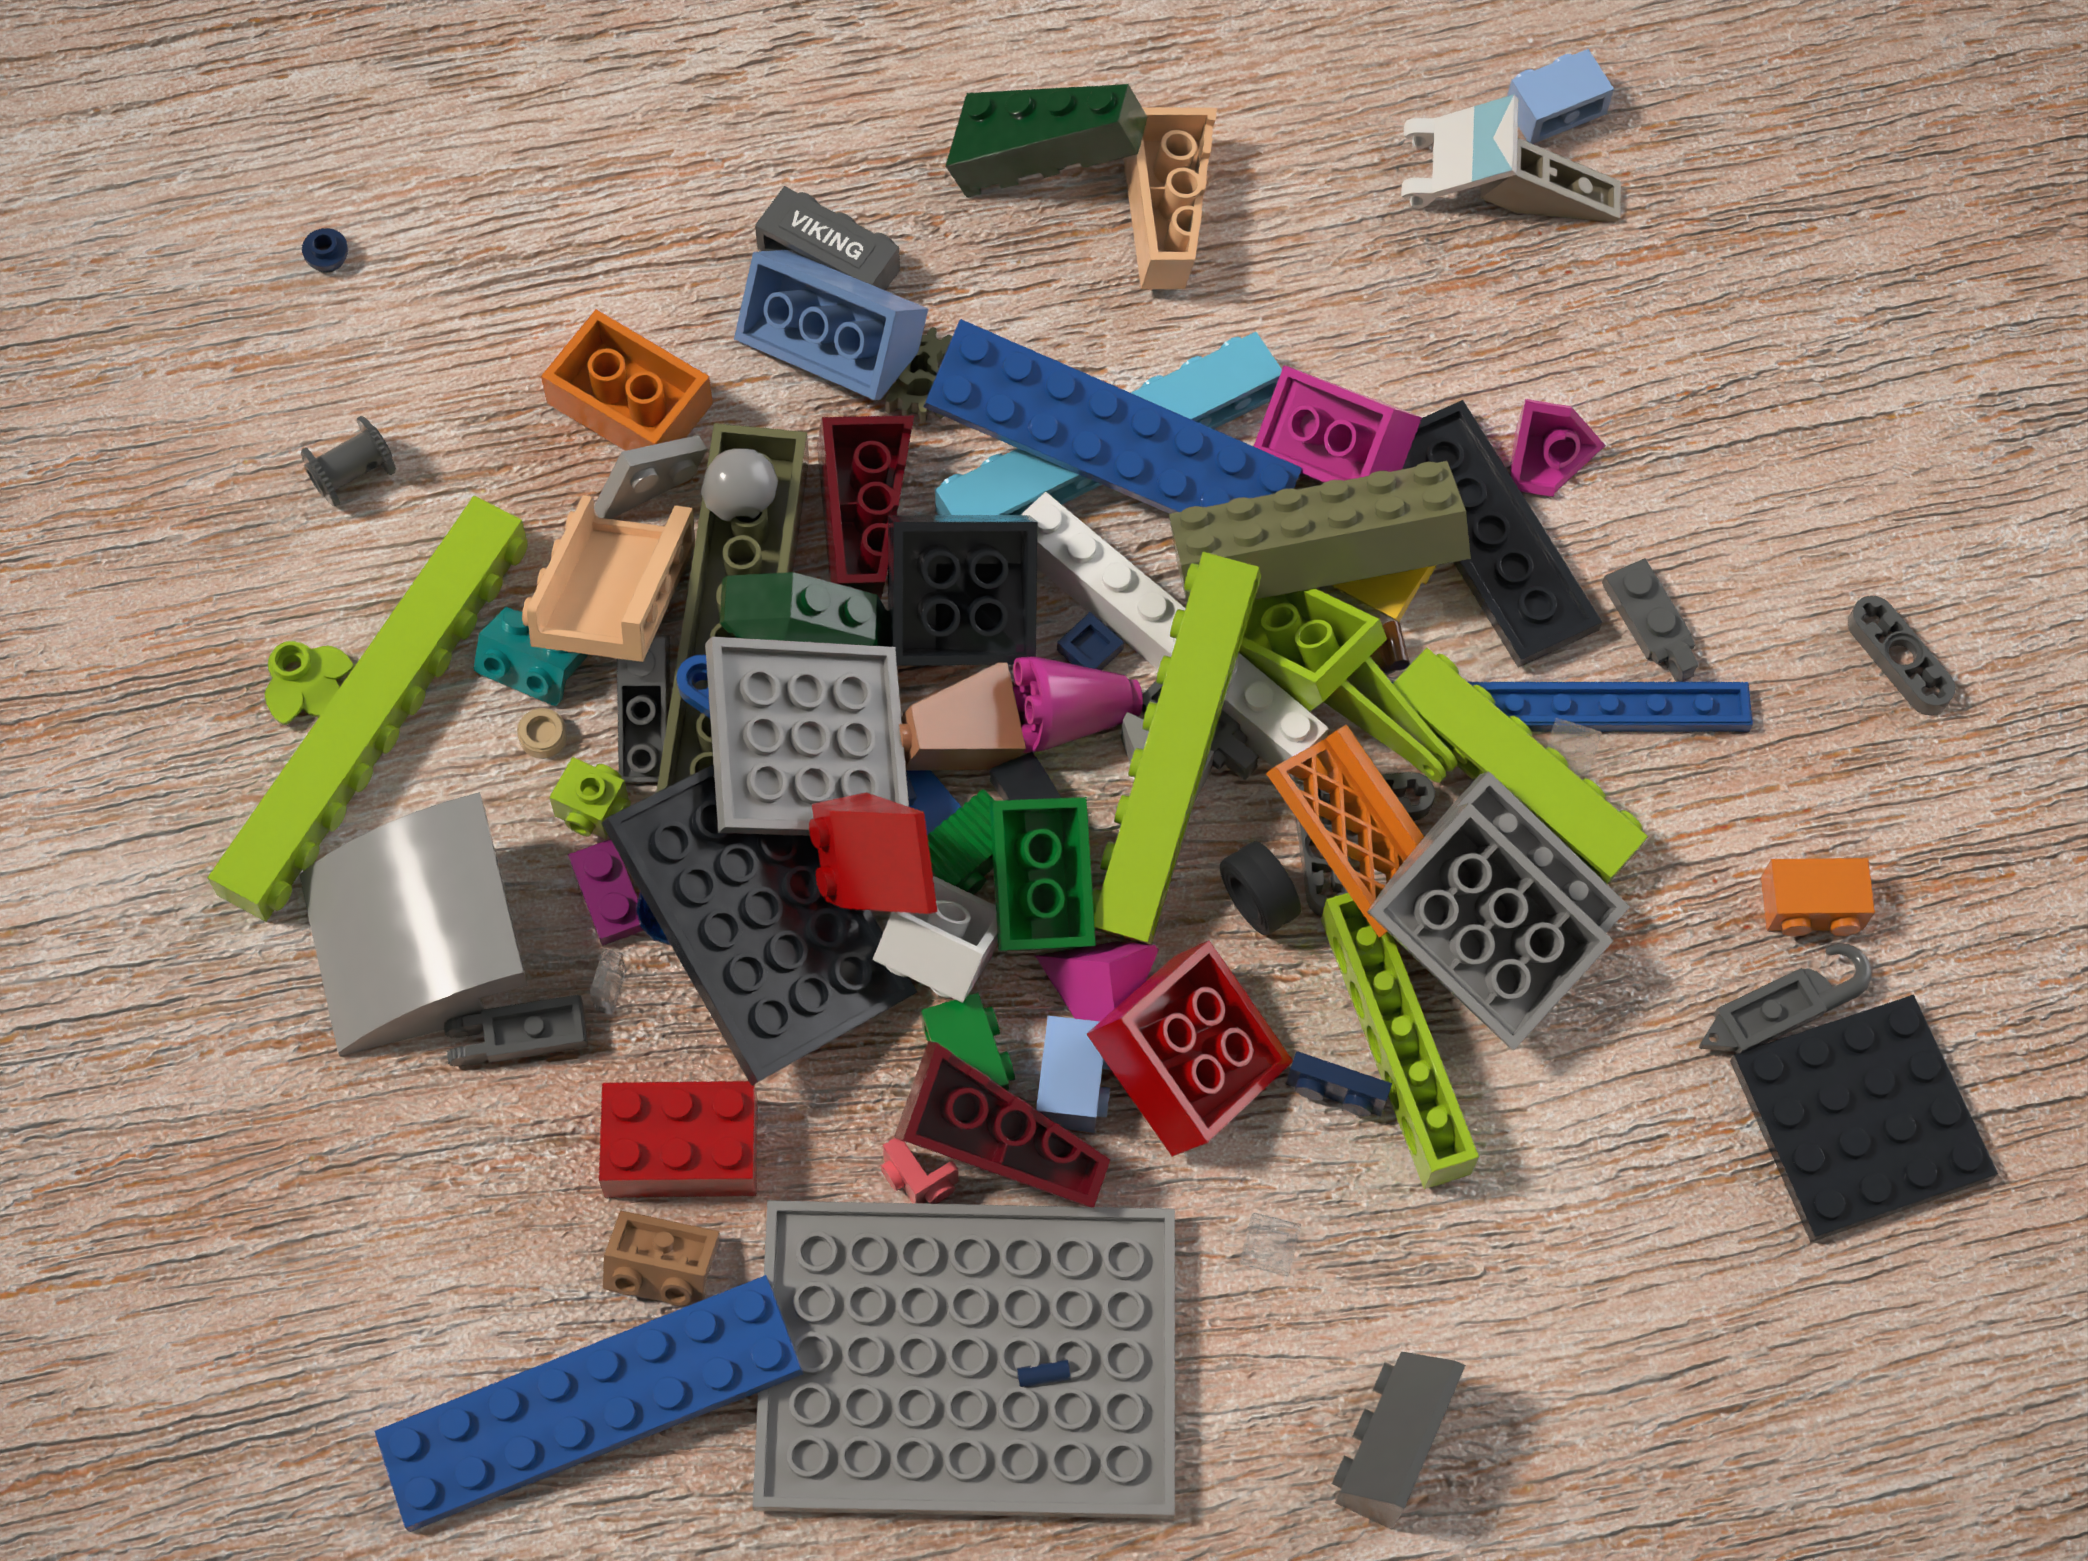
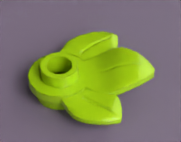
[265,641,354,725]

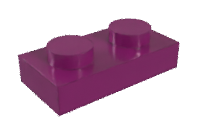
[568,839,648,946]

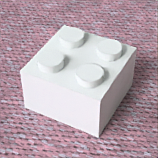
[873,876,998,1003]

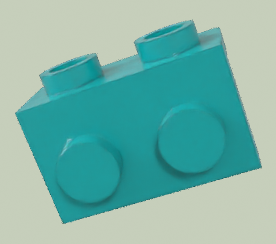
[474,607,588,706]

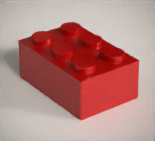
[599,1081,758,1198]

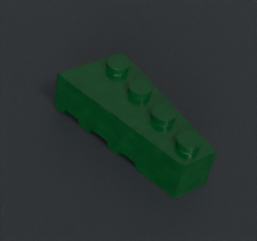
[945,84,1148,198]

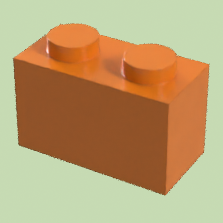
[1761,858,1875,937]

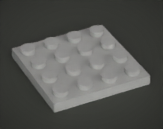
[705,637,909,836]

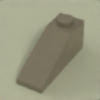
[1481,138,1621,223]

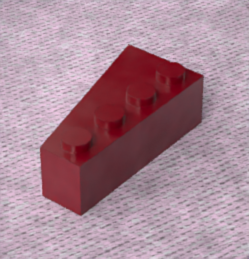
[817,415,915,600]
[894,1041,1111,1208]

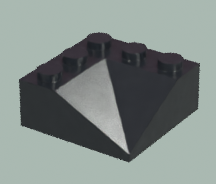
[888,515,1038,666]

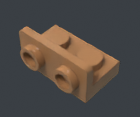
[603,1210,720,1307]

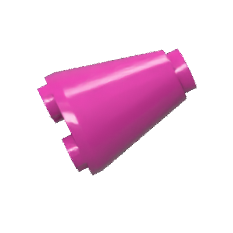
[1013,657,1143,753]

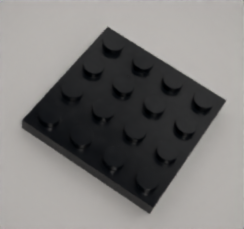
[1730,994,1998,1242]

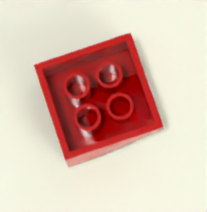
[1086,940,1293,1157]

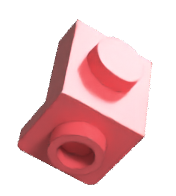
[880,1138,959,1204]

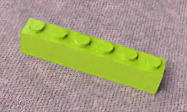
[1393,647,1648,885]

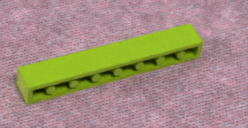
[1092,552,1261,944]

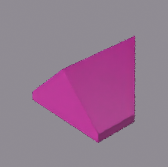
[1510,399,1606,497]
[1035,941,1159,1021]

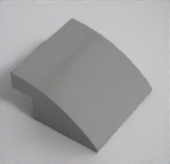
[1367,771,1630,1050]
[299,792,528,1056]

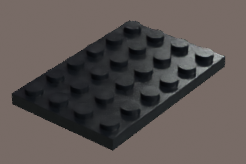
[602,764,917,1086]

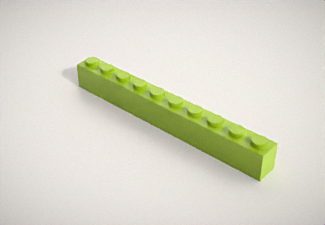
[207,495,528,922]

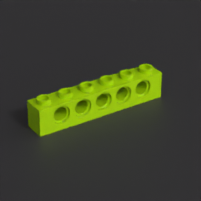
[1321,893,1479,1189]

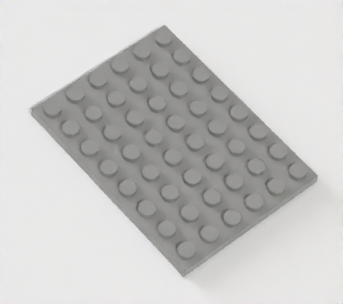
[753,1200,1175,1519]

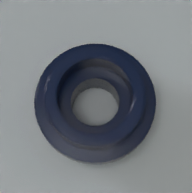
[302,228,348,273]

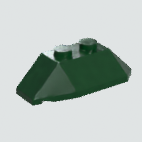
[720,572,889,647]

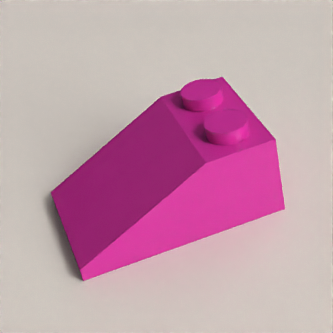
[1253,365,1422,483]

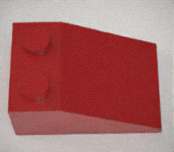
[809,792,938,914]

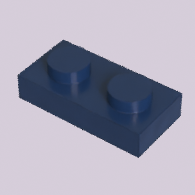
[1286,1051,1392,1117]

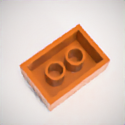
[541,309,713,451]

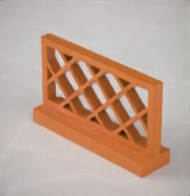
[1266,724,1424,937]

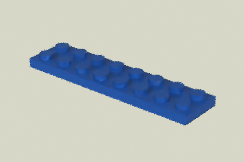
[923,319,1302,514]
[374,1275,804,1532]

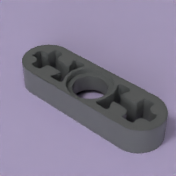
[1848,596,1955,715]

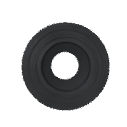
[1220,841,1301,935]

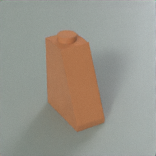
[899,663,1026,771]

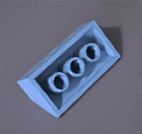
[734,250,928,400]

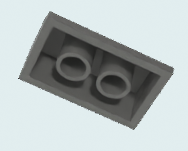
[1332,1351,1466,1530]

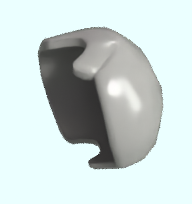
[701,449,778,521]

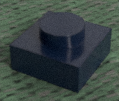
[1057,612,1124,670]

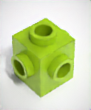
[549,757,631,839]

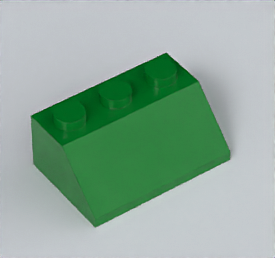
[990,797,1096,951]

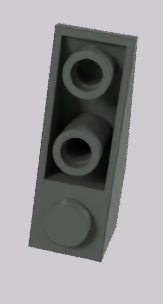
[617,635,670,782]

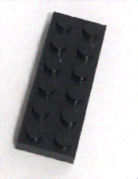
[1402,400,1602,668]

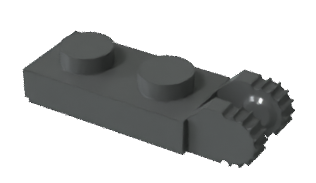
[444,995,589,1067]

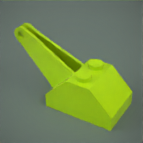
[1239,588,1458,783]

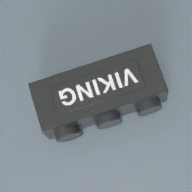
[755,186,900,291]

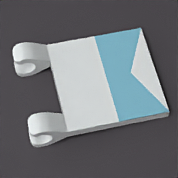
[1401,94,1518,209]

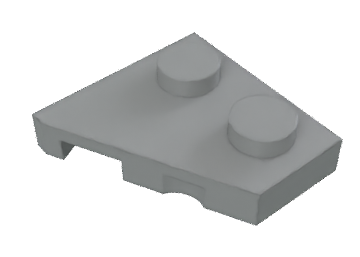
[594,435,708,519]

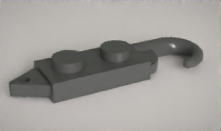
[1699,943,1872,1054]

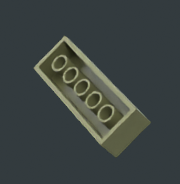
[1169,461,1471,603]

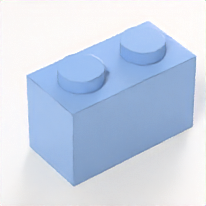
[1507,49,1614,144]
[1036,1015,1111,1133]

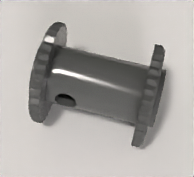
[301,416,396,506]

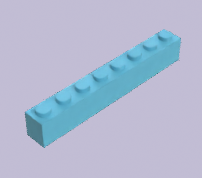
[935,332,1282,515]

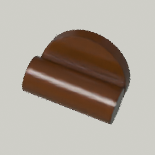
[1370,621,1410,675]

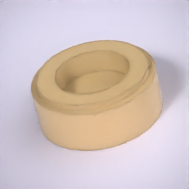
[517,708,567,759]

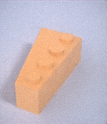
[1123,107,1217,289]

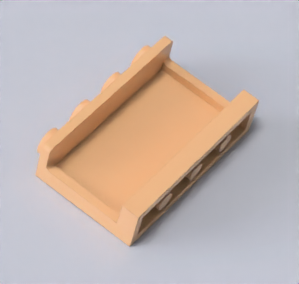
[522,495,695,662]

